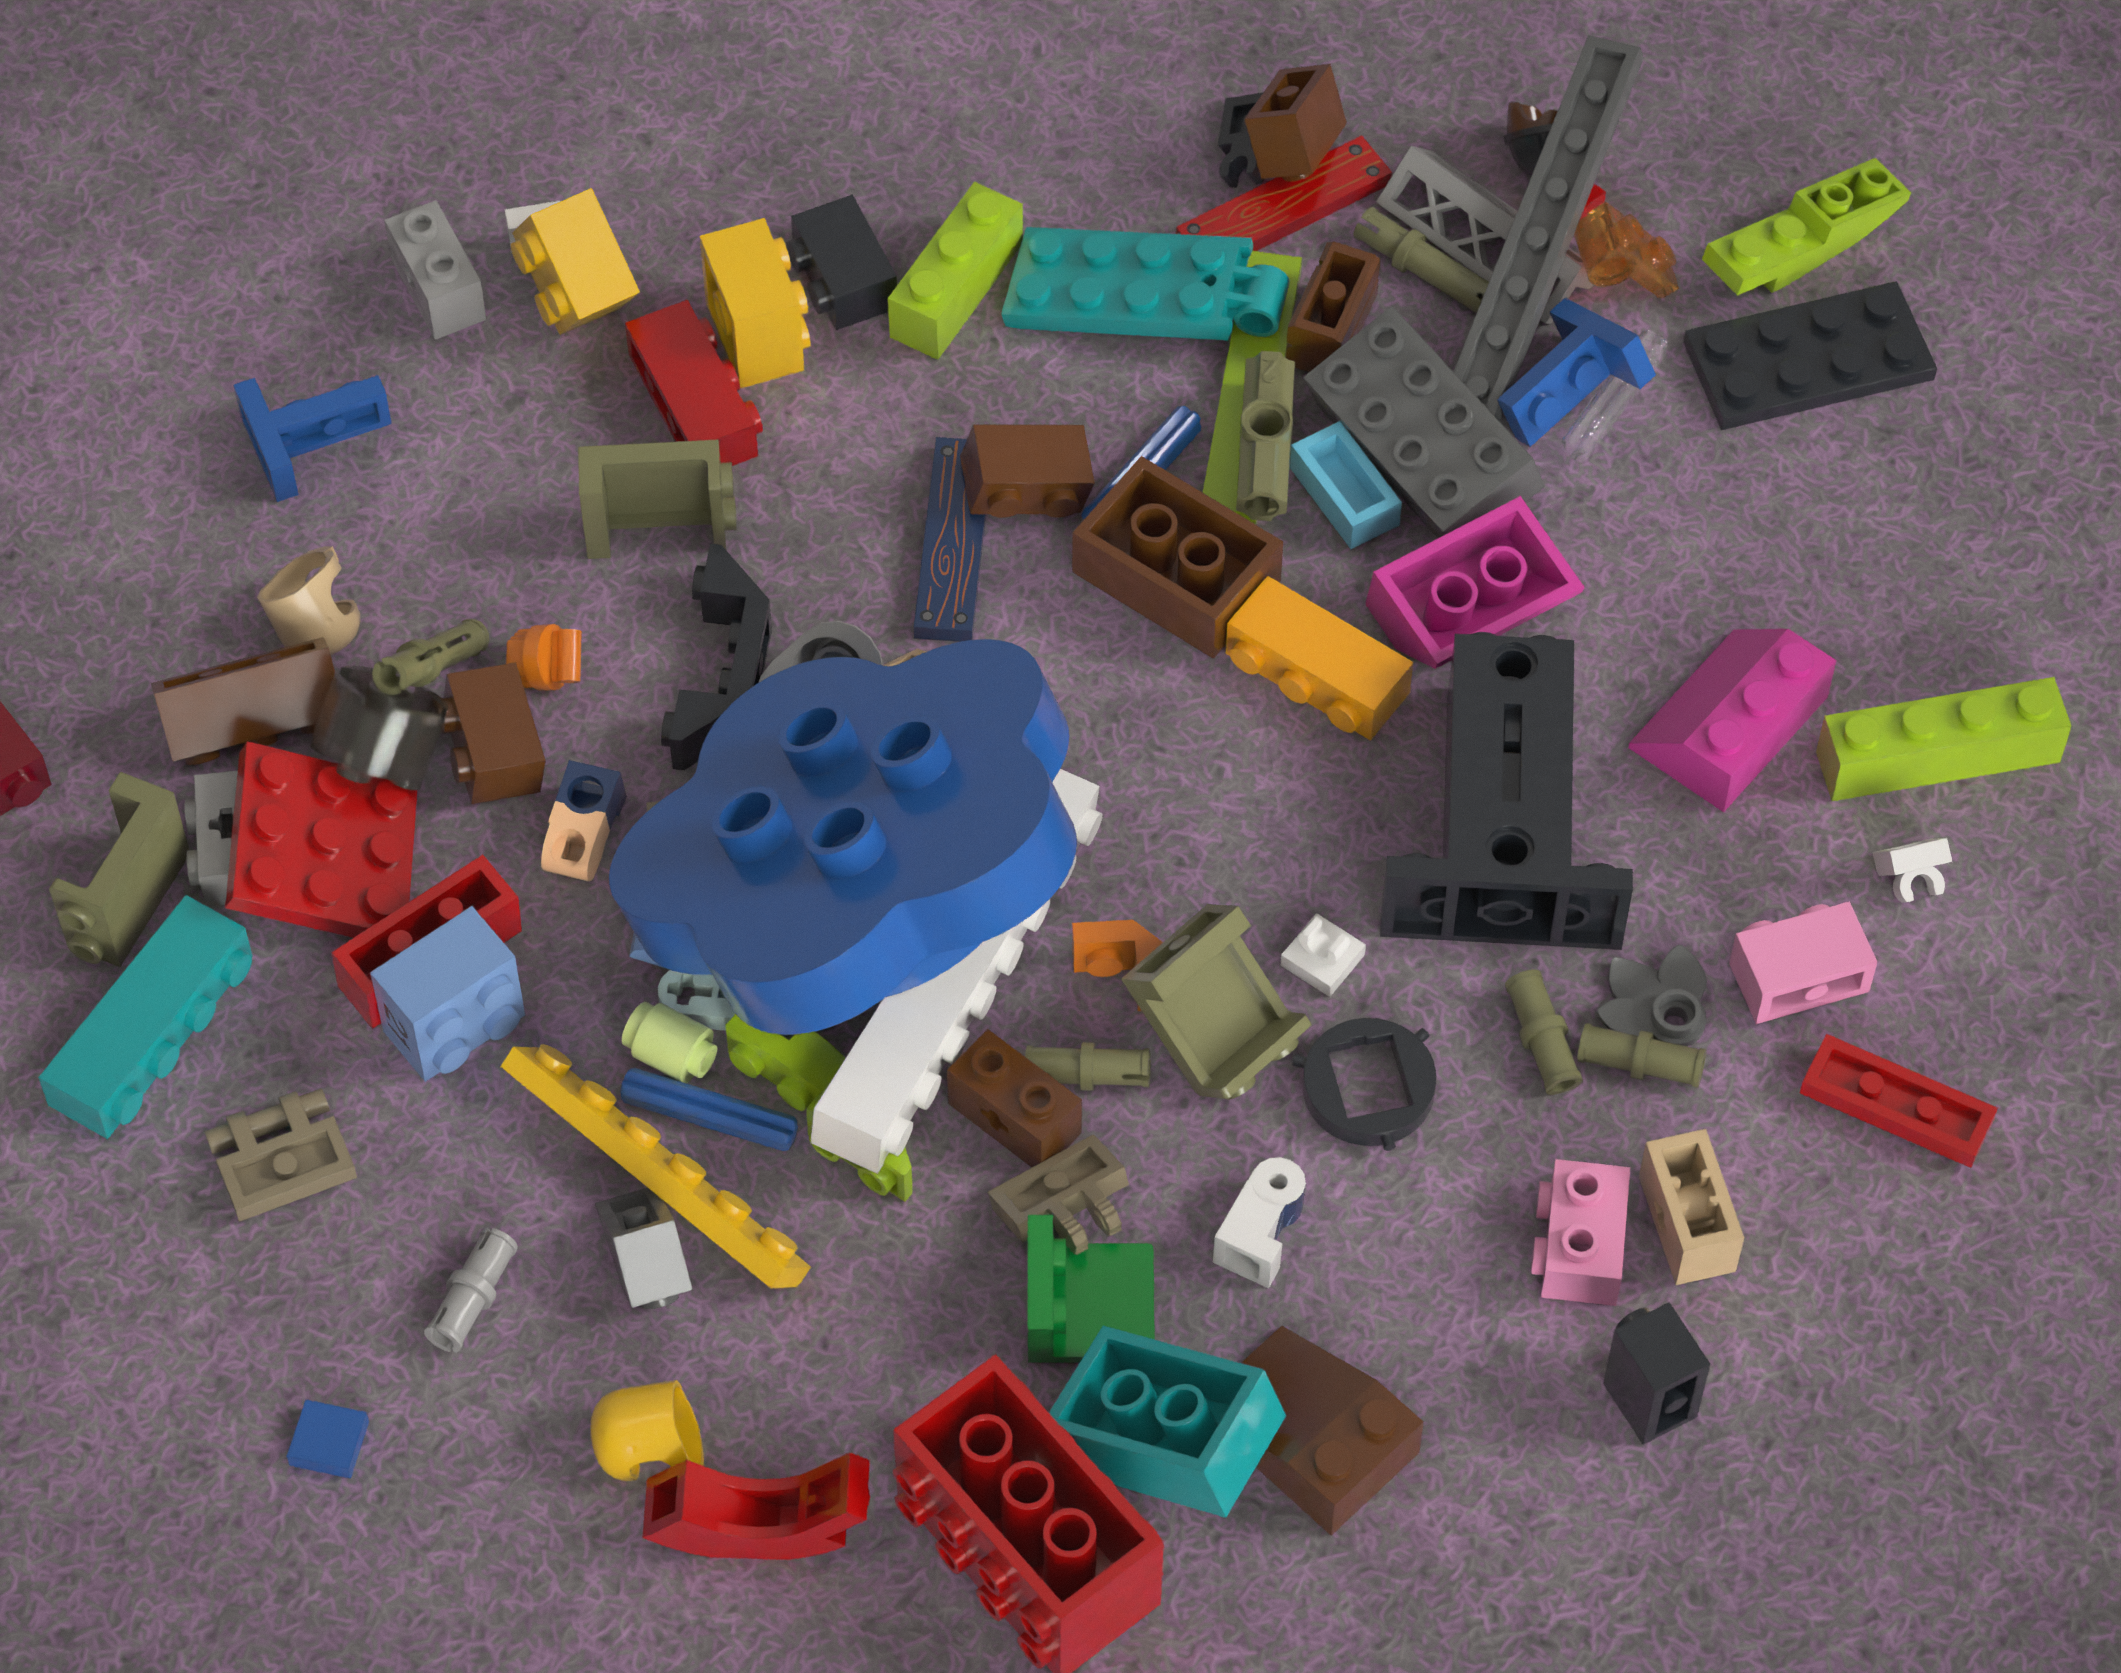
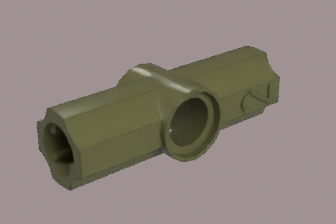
[1236,351,1295,521]

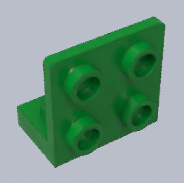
[1028,1215,1155,1363]

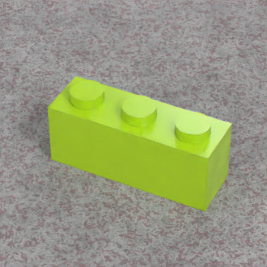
[888,181,1023,360]

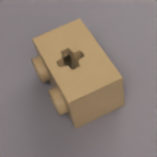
[1639,1129,1744,1285]

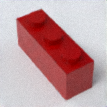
[625,299,763,466]
[332,854,522,1029]

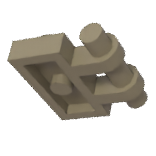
[204,1088,357,1222]

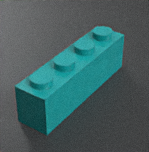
[38,895,253,1139]

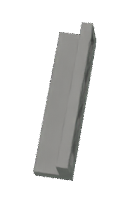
[1376,146,1602,324]

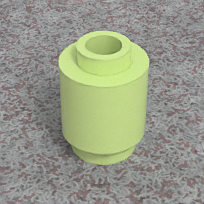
[622,1002,717,1083]

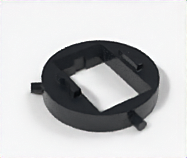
[1292,1018,1436,1151]

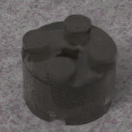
[310,666,449,790]

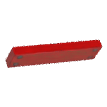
[1176,135,1392,251]

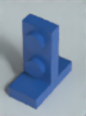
[1497,298,1656,447]
[233,375,392,502]

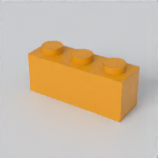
[1226,576,1413,741]

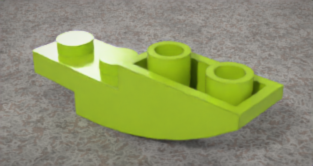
[1702,158,1911,296]
[726,1014,913,1202]

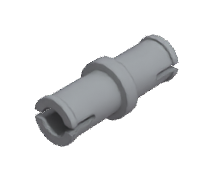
[424,1228,518,1352]

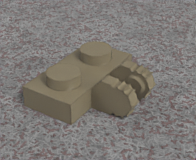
[988,1134,1129,1255]

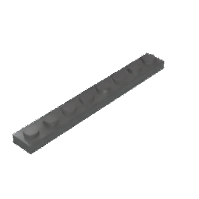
[1453,35,1644,421]

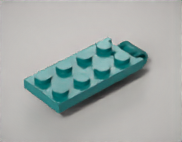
[1001,227,1290,340]

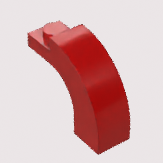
[642,1452,870,1560]

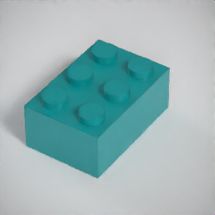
[1049,1326,1286,1518]

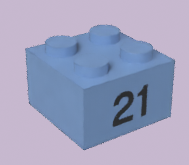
[370,906,525,1082]

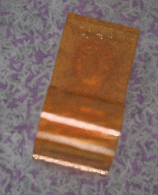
[1574,202,1679,298]

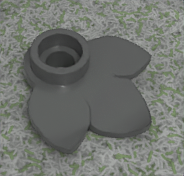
[1596,945,1707,1046]

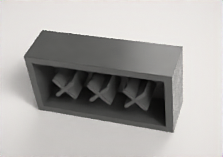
[1303,306,1545,538]

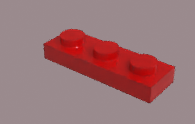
[1800,1034,1998,1168]

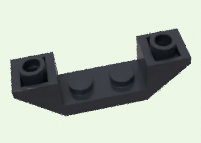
[661,543,772,770]

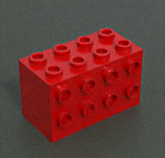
[893,1354,1164,1673]

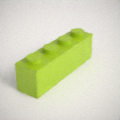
[1816,677,2071,801]

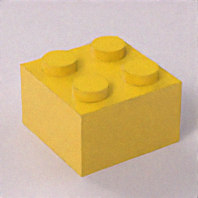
[511,188,640,335]
[700,218,811,389]

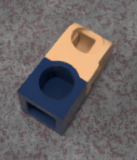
[541,760,627,882]

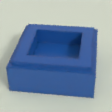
[287,1399,369,1479]

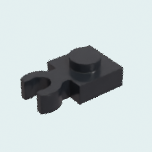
[1218,92,1265,188]

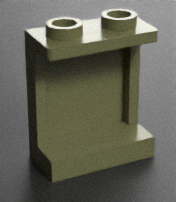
[578,440,737,559]
[49,772,189,967]
[1121,904,1312,1100]

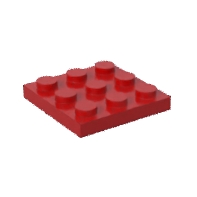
[225,741,418,938]

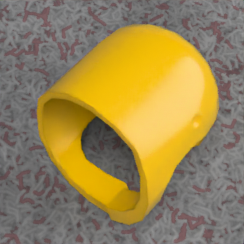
[591,1380,704,1481]

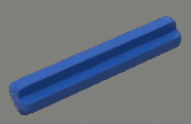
[1081,406,1202,520]
[620,1068,798,1151]

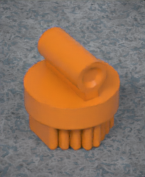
[506,624,582,691]

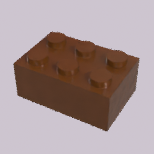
[1072,456,1284,659]

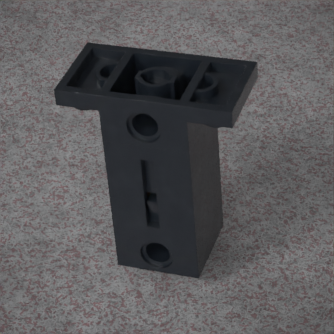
[1380,632,1633,950]

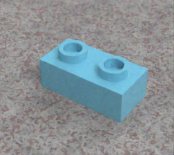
[1290,421,1402,549]

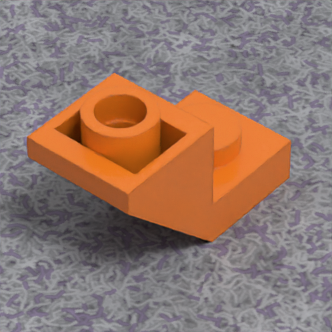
[1072,919,1163,1011]

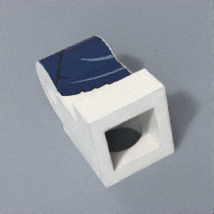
[1213,1157,1306,1288]

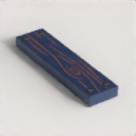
[914,437,986,642]

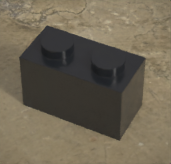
[786,194,897,330]
[1603,1302,1710,1445]

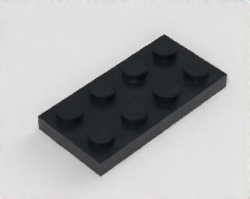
[1683,281,1937,430]

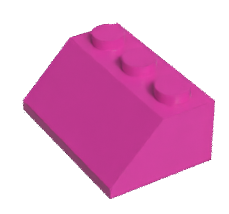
[1365,496,1584,669]
[1628,629,1836,812]

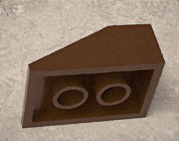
[1241,1326,1424,1536]

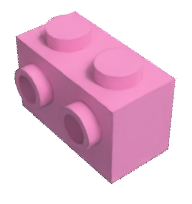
[1729,901,1877,1024]
[1531,1159,1630,1306]

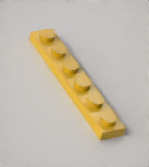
[500,1044,811,1289]

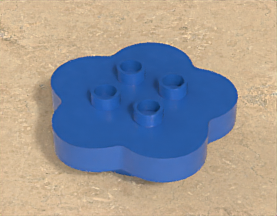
[609,639,1077,1035]

